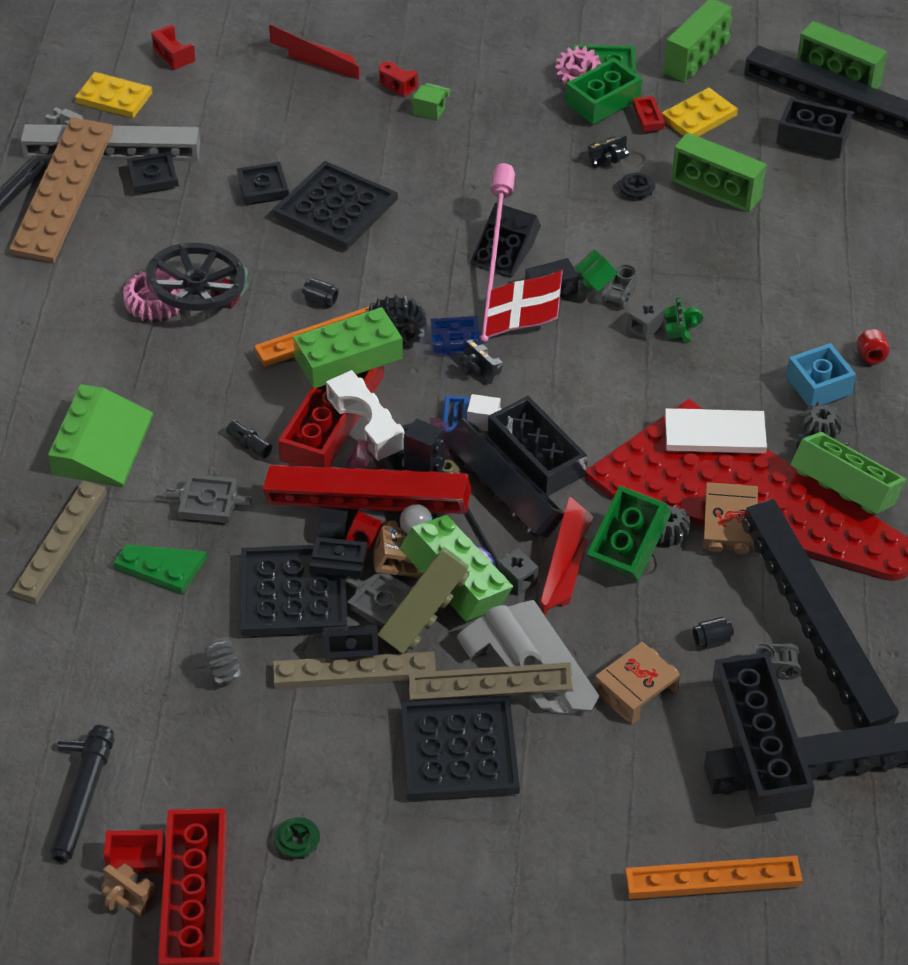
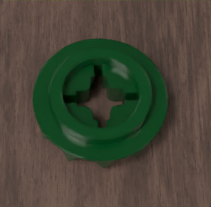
[274,817,320,860]

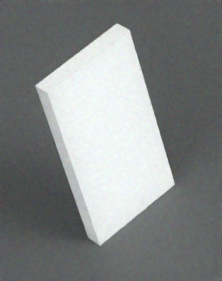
[665,408,767,453]

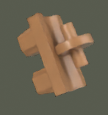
[101,863,155,916]

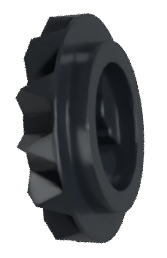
[619,172,655,200]

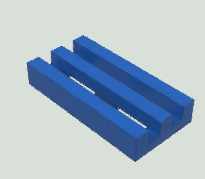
[442,395,469,437]

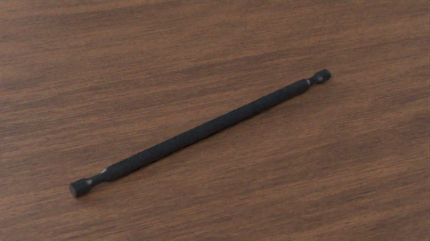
[466,507,498,568]

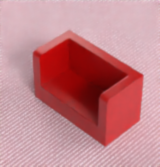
[151,24,196,70]
[104,830,166,874]

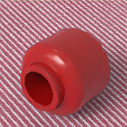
[857,329,890,365]

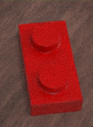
[632,96,665,132]

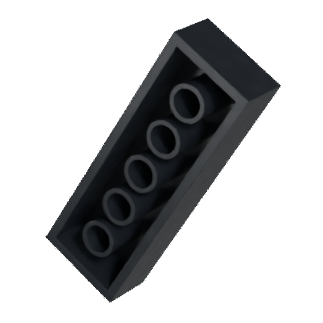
[712,652,815,816]

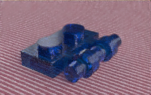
[430,316,481,355]

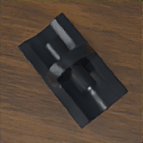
[588,134,629,168]
[460,340,503,385]

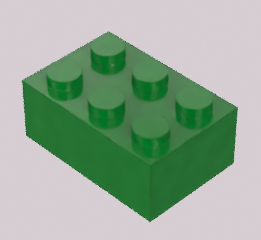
[565,58,642,124]
[587,485,671,581]

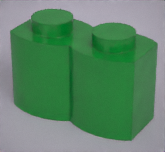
[574,249,618,292]

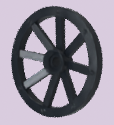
[146,242,245,311]

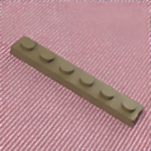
[12,480,107,604]
[273,651,436,689]
[409,662,573,701]

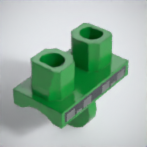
[664,296,703,343]

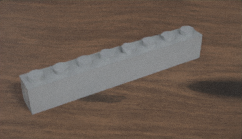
[21,124,200,161]

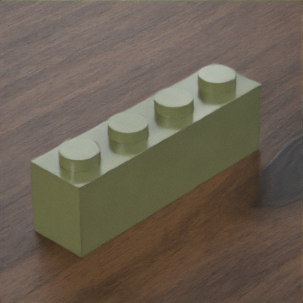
[378,546,470,654]

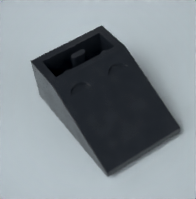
[470,202,541,278]

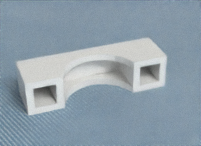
[326,370,405,461]

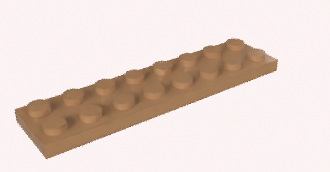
[10,117,114,264]

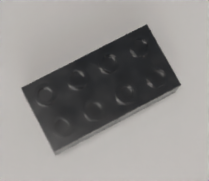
[488,395,588,496]

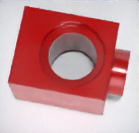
[346,511,382,556]

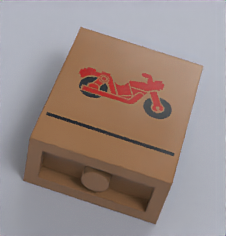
[702,482,758,554]
[594,642,680,725]

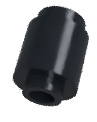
[302,278,339,307]
[692,616,734,648]

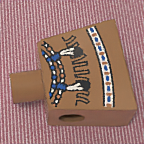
[373,521,422,578]

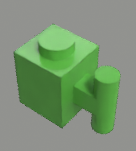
[411,83,451,120]

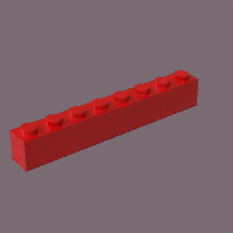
[263,465,471,514]

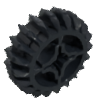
[365,295,427,349]

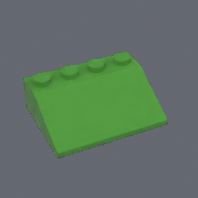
[48,384,153,487]

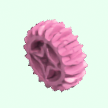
[123,268,184,323]

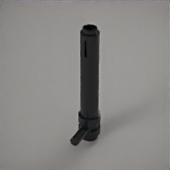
[0,155,46,213]
[50,725,115,864]

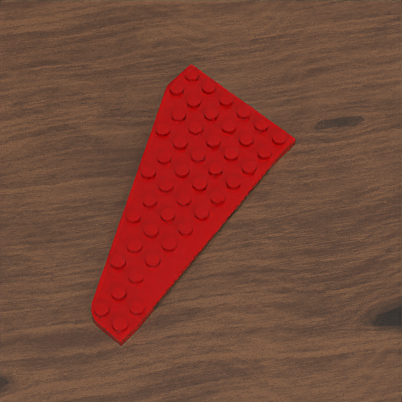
[585,399,908,581]

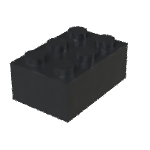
[776,97,853,159]

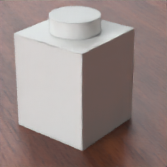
[467,394,502,431]

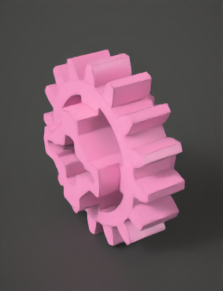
[555,46,601,86]

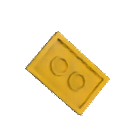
[75,72,152,119]
[662,88,738,137]

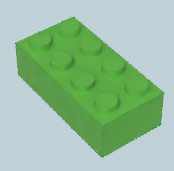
[663,0,733,82]
[797,21,888,89]
[671,132,766,213]
[293,307,403,389]
[790,432,907,514]
[400,515,513,621]

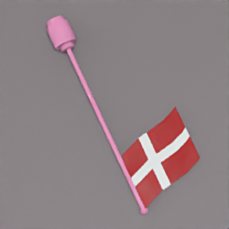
[479,163,563,343]

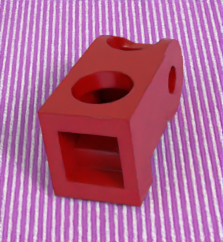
[379,61,418,97]

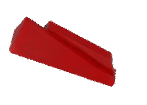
[269,24,360,80]
[540,497,593,615]

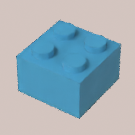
[786,343,856,406]

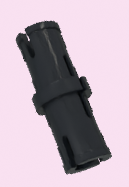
[226,420,272,458]

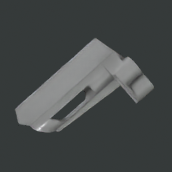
[457,600,599,715]

